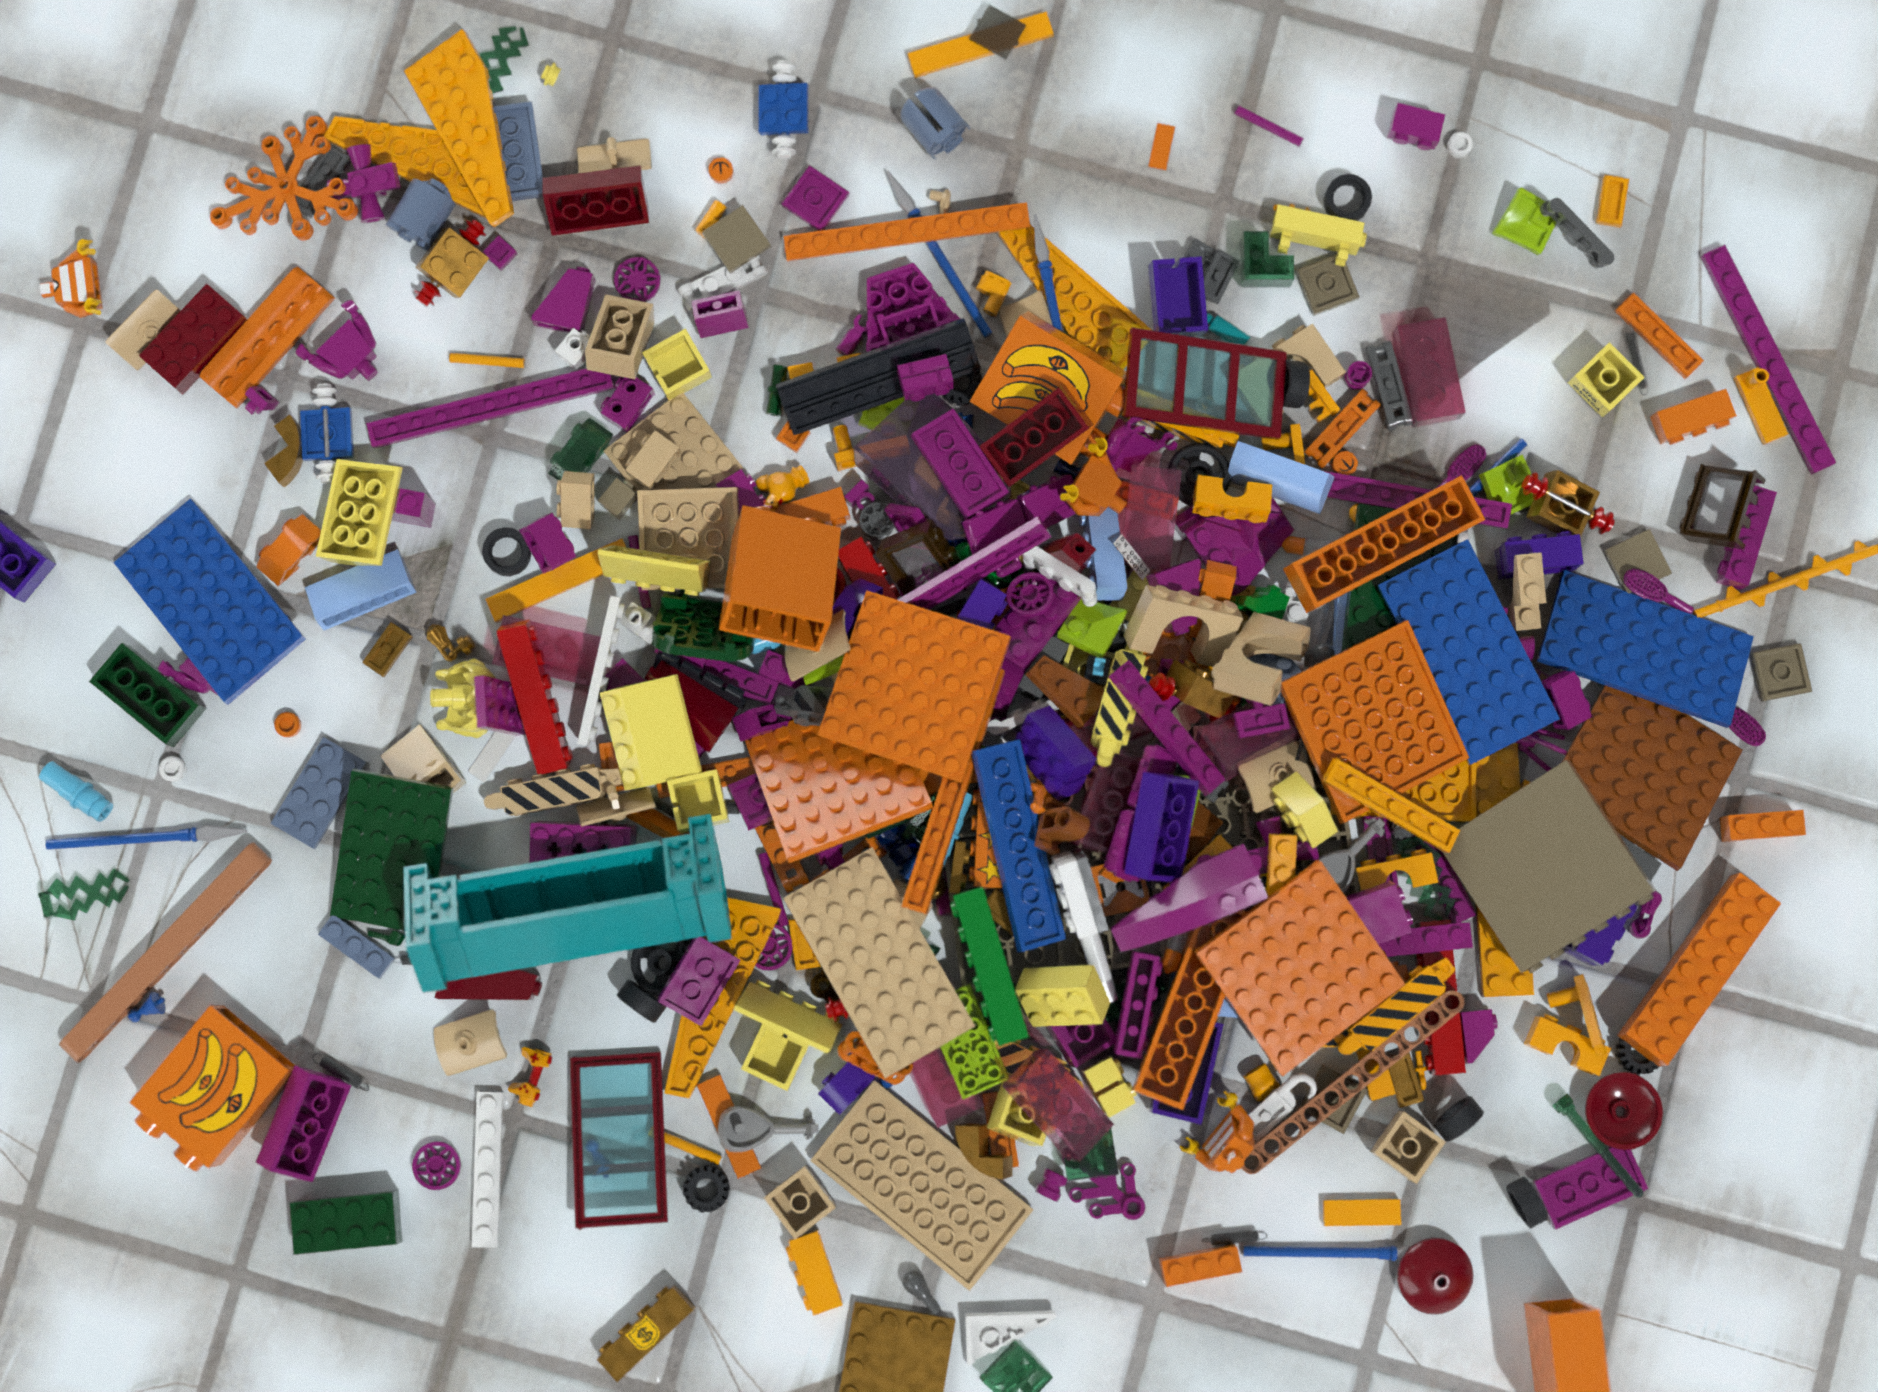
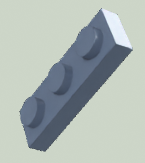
[318,916,395,979]

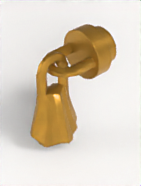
[426,624,476,661]

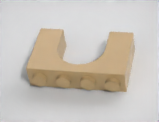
[1237,323,1346,426]
[1123,585,1243,667]
[1211,612,1311,705]

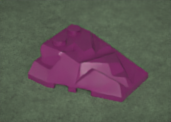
[866,262,960,352]
[1170,495,1295,596]

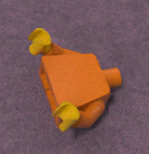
[1060,438,1127,516]

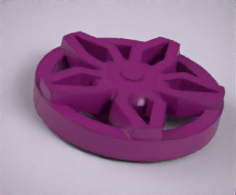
[614,257,661,302]
[1006,572,1054,617]
[755,924,793,971]
[412,1141,461,1190]

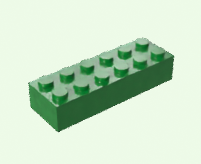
[950,887,1029,1046]

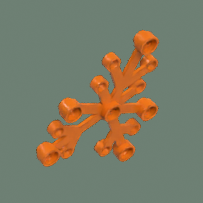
[210,116,358,241]

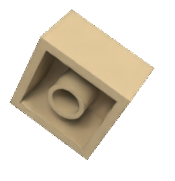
[1370,1110,1446,1184]
[764,1165,837,1240]

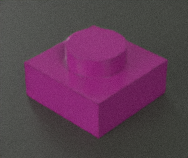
[482,235,518,271]

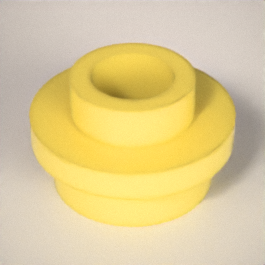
[541,62,561,87]

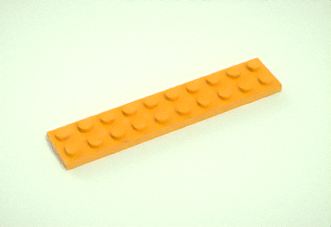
[1476,743,1534,997]

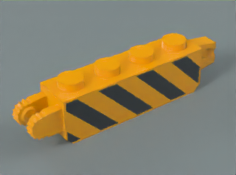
[1121,389,1240,448]
[1337,958,1456,1055]

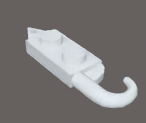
[1248,1073,1317,1142]

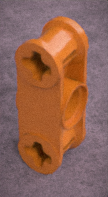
[837,1031,913,1085]

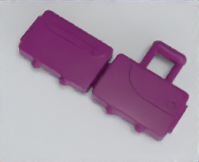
[962,474,1076,578]
[1103,745,1177,882]

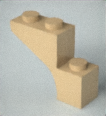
[1507,553,1546,631]

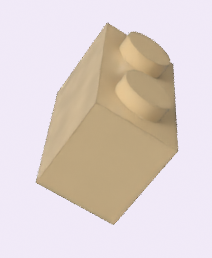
[626,430,681,490]
[556,471,595,529]

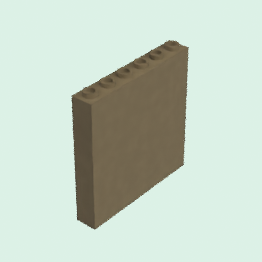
[1442,760,1656,974]

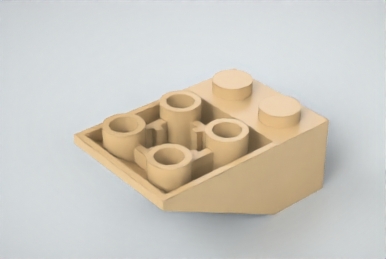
[381,724,467,793]

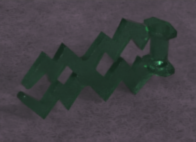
[480,26,529,94]
[1397,836,1456,921]
[37,868,130,921]

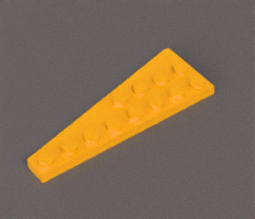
[997,224,1153,370]
[664,897,782,1099]

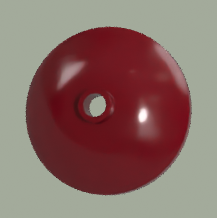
[1585,1072,1663,1150]
[1397,1238,1473,1315]

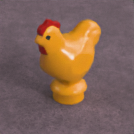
[755,465,810,509]

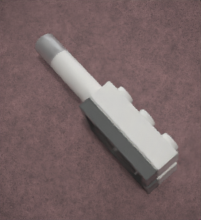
[1049,847,1118,1003]

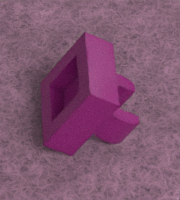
[245,386,279,415]
[844,479,875,511]

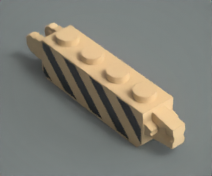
[483,764,623,816]

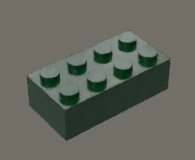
[89,643,206,747]
[290,1190,403,1255]

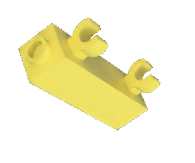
[1270,204,1367,267]

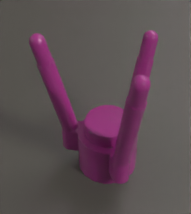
[1515,729,1567,772]

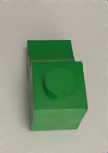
[1230,585,1290,619]

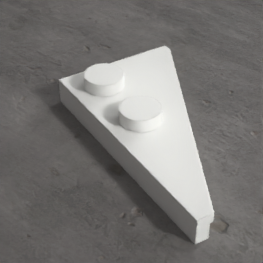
[965,1310,1056,1365]

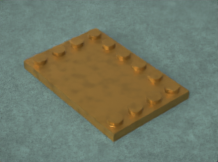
[839,1301,956,1392]

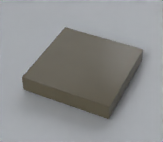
[702,205,771,274]
[1295,254,1360,316]
[1604,529,1672,593]
[1750,643,1813,702]
[1298,1064,1368,1134]

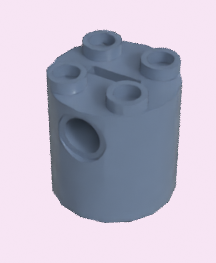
[386,178,456,251]

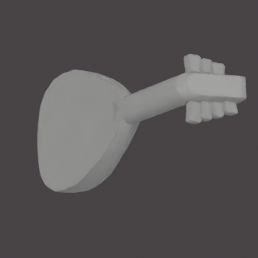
[1305,817,1385,894]
[718,1106,819,1152]

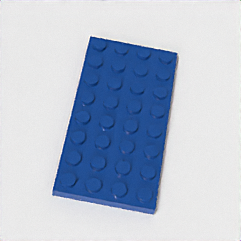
[113,498,306,705]
[1377,539,1560,765]
[1537,570,1754,728]

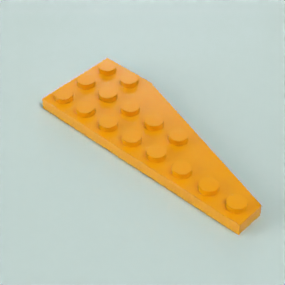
[404,29,514,228]
[324,116,487,219]

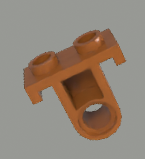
[1034,797,1090,855]

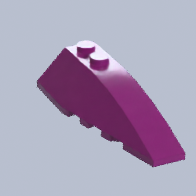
[1110,844,1268,952]

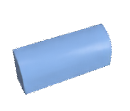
[1228,441,1335,514]
[305,549,417,630]

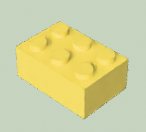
[1015,965,1110,1027]

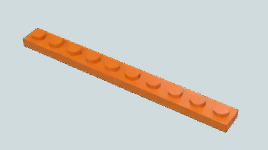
[783,202,1030,262]
[901,669,1005,915]

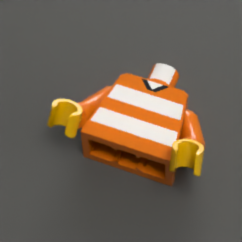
[40,239,103,318]
[1179,1091,1255,1173]

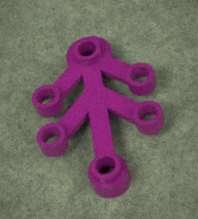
[1062,1146,1145,1220]

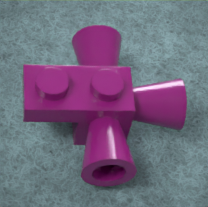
[327,144,401,223]
[1247,817,1319,875]

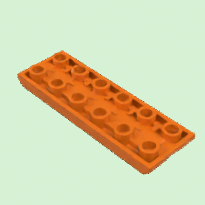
[199,266,335,409]

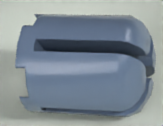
[900,87,970,159]

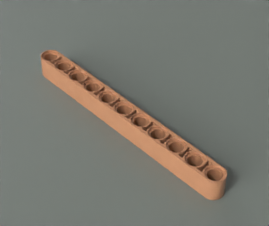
[59,842,272,1063]
[1242,991,1464,1174]

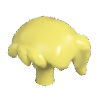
[430,658,496,739]

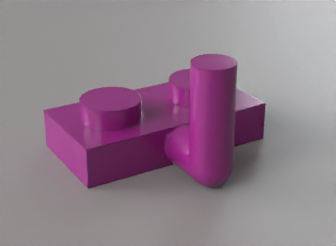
[1233,698,1290,739]

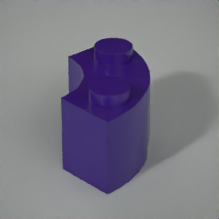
[832,578,883,642]
[818,1052,876,1115]

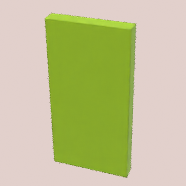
[940,984,1010,1099]

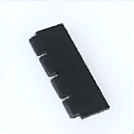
[653,652,747,717]

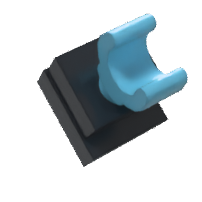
[1084,655,1111,685]

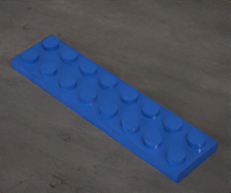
[972,739,1066,952]

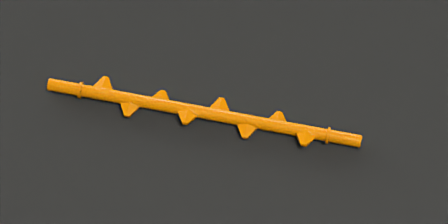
[1693,541,1878,618]

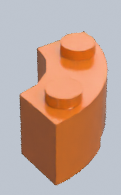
[256,514,321,586]

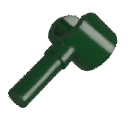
[368,929,405,946]

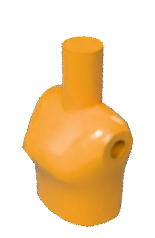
[1243,1063,1280,1102]

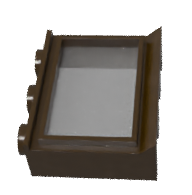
[1679,464,1766,550]
[876,519,967,595]

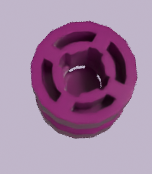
[1344,361,1372,391]
[1035,1168,1068,1202]

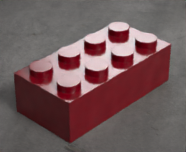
[543,165,649,236]
[139,283,247,395]
[979,384,1094,487]

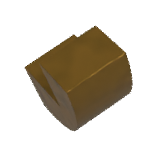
[264,415,303,488]
[955,1123,1013,1179]

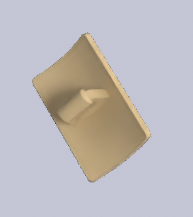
[577,137,652,173]
[106,289,181,370]
[998,291,1053,338]
[785,610,851,681]
[1238,741,1315,813]
[577,785,656,826]
[434,1009,507,1076]

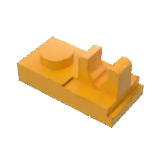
[1307,370,1340,422]

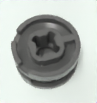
[860,503,894,540]

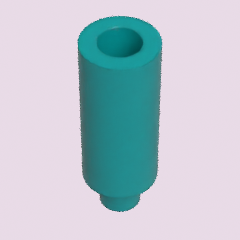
[1207,313,1250,345]

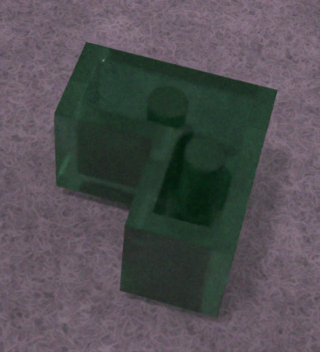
[1240,231,1294,288]

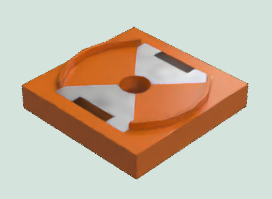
[1090,864,1150,917]

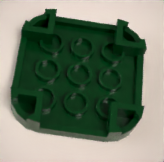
[652,589,756,661]

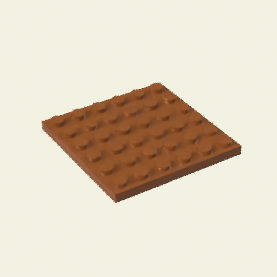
[1560,685,1743,871]

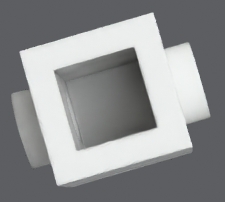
[555,328,590,371]
[618,602,656,644]

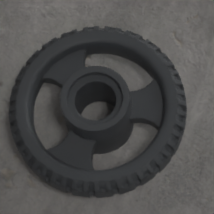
[1167,443,1231,506]
[631,939,690,995]

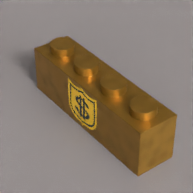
[597,1285,695,1383]

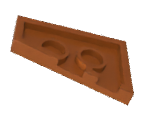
[1025,655,1105,729]

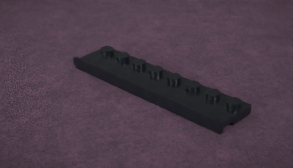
[776,318,981,435]

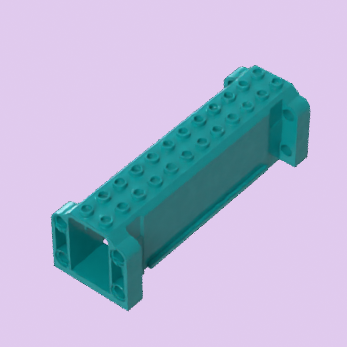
[404,814,732,993]

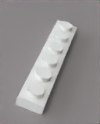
[577,595,625,746]
[472,1092,504,1248]

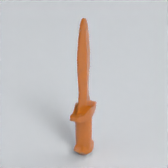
[1030,778,1051,814]

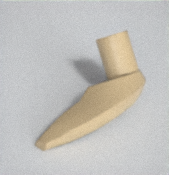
[930,189,951,214]

